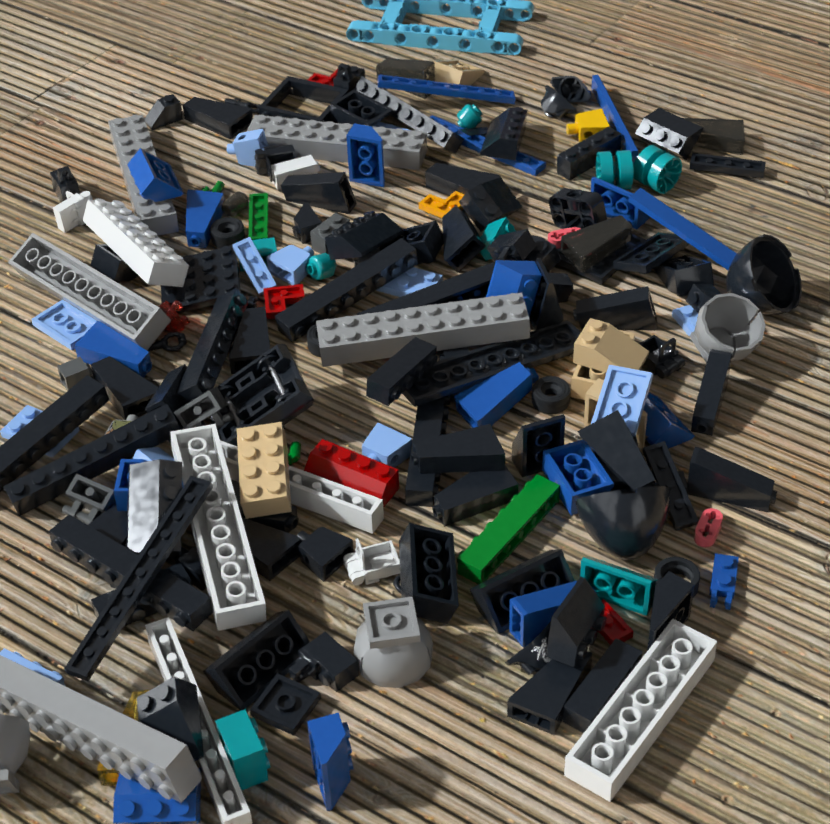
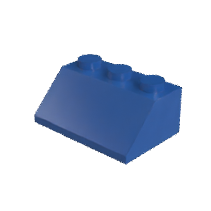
[346,123,385,187]
[127,148,184,202]
[591,177,650,230]
[486,260,542,317]
[643,392,695,449]
[542,439,614,515]
[307,712,354,811]
[113,768,201,824]

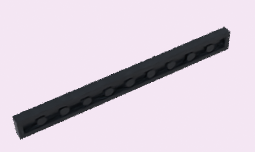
[64,476,213,681]

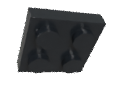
[250,673,321,736]

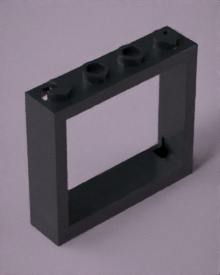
[258,76,349,122]

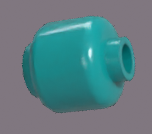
[457,104,483,129]
[307,253,337,280]

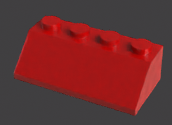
[304,439,400,508]

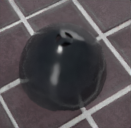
[726,234,802,315]
[575,486,670,560]

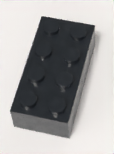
[399,523,459,624]

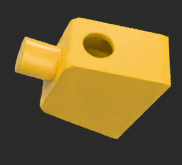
[566,109,610,142]

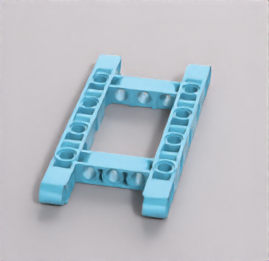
[346,0,534,55]

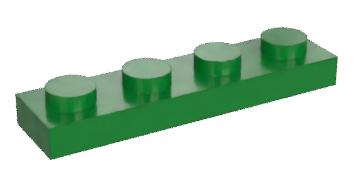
[248,193,269,240]

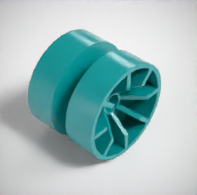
[634,145,682,194]
[596,150,634,190]

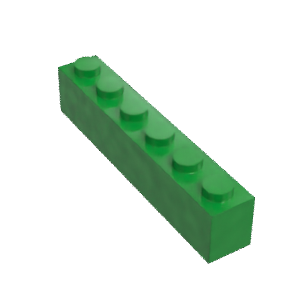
[457,474,560,584]

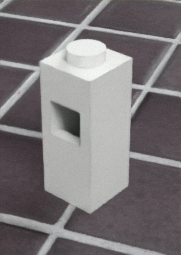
[271,155,320,190]

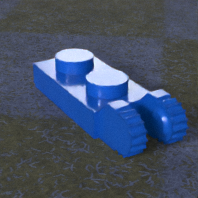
[709,553,739,610]

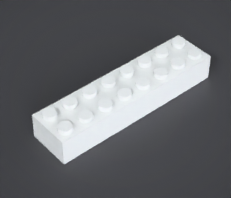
[83,198,189,287]
[564,619,717,802]

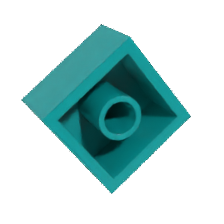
[215,709,271,791]

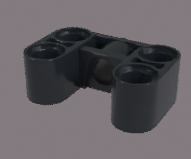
[549,188,607,233]

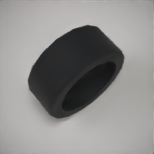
[654,557,700,598]

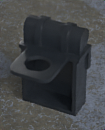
[254,144,295,182]
[639,335,685,379]

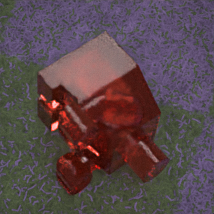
[159,300,190,332]

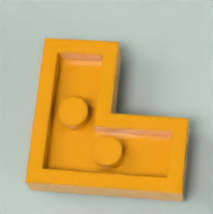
[419,191,465,218]

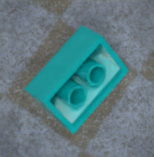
[580,557,658,616]

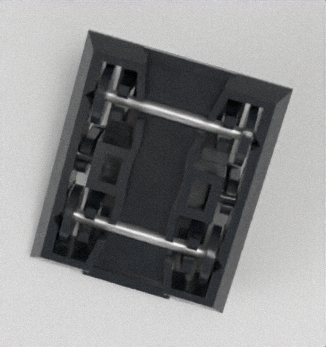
[210,344,314,446]

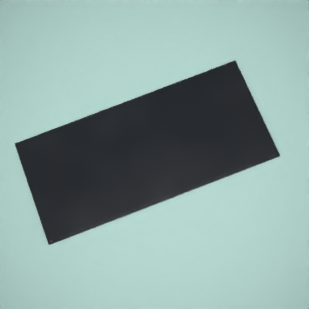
[459,127,488,136]

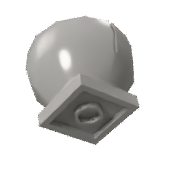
[689,293,766,363]
[353,596,433,688]
[0,714,31,795]

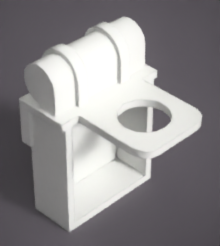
[53,191,93,233]
[343,538,400,585]

